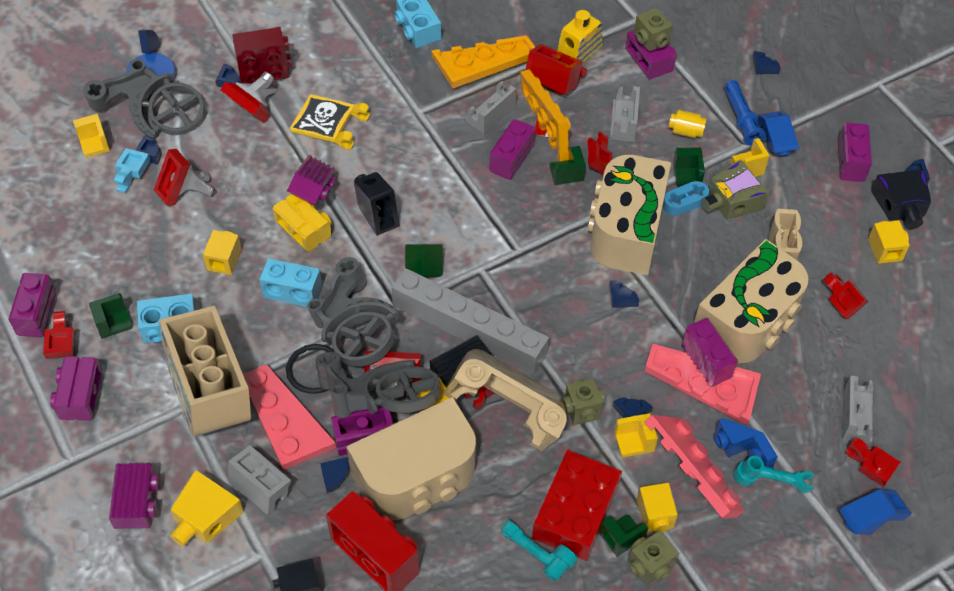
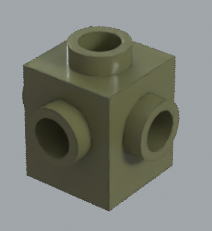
[634,8,673,52]
[562,379,605,426]
[628,530,679,585]

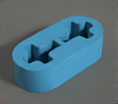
[663,181,709,216]

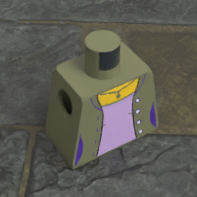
[701,160,769,219]

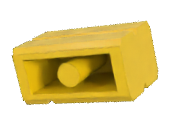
[273,194,332,252]

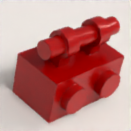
[525,44,587,95]

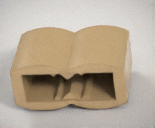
[769,209,802,260]

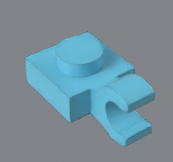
[114,148,150,193]

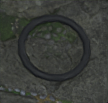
[286,344,343,394]

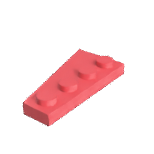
[644,343,761,426]
[243,364,336,470]
[644,415,744,518]

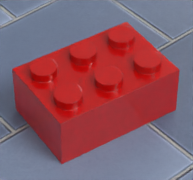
[532,450,622,561]
[326,490,419,591]

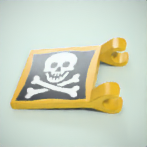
[290,94,370,150]

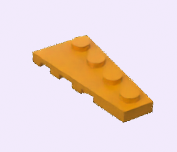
[431,35,535,89]
[520,70,571,162]

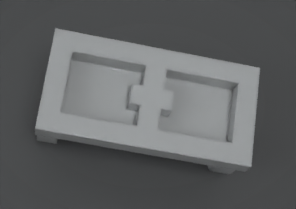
[465,81,516,134]
[610,86,640,142]
[842,375,874,444]
[227,445,291,515]

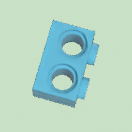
[394,0,441,48]
[259,258,322,307]
[137,294,197,343]

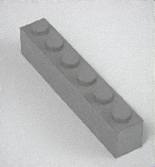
[391,268,549,375]

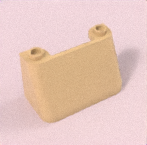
[443,349,567,452]

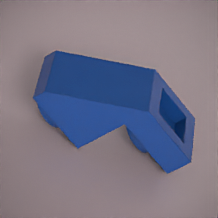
[758,111,799,155]
[714,419,778,468]
[839,489,912,535]

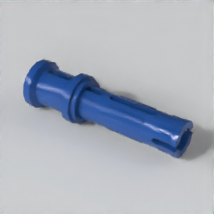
[724,80,766,146]

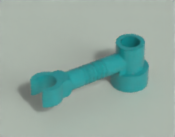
[733,456,815,493]
[501,520,578,582]

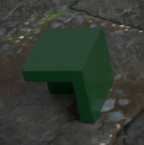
[549,146,586,185]
[673,147,705,187]
[405,244,443,277]
[89,293,133,339]
[599,515,649,557]

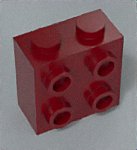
[232,27,292,84]

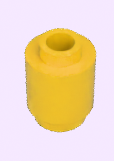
[668,109,706,139]

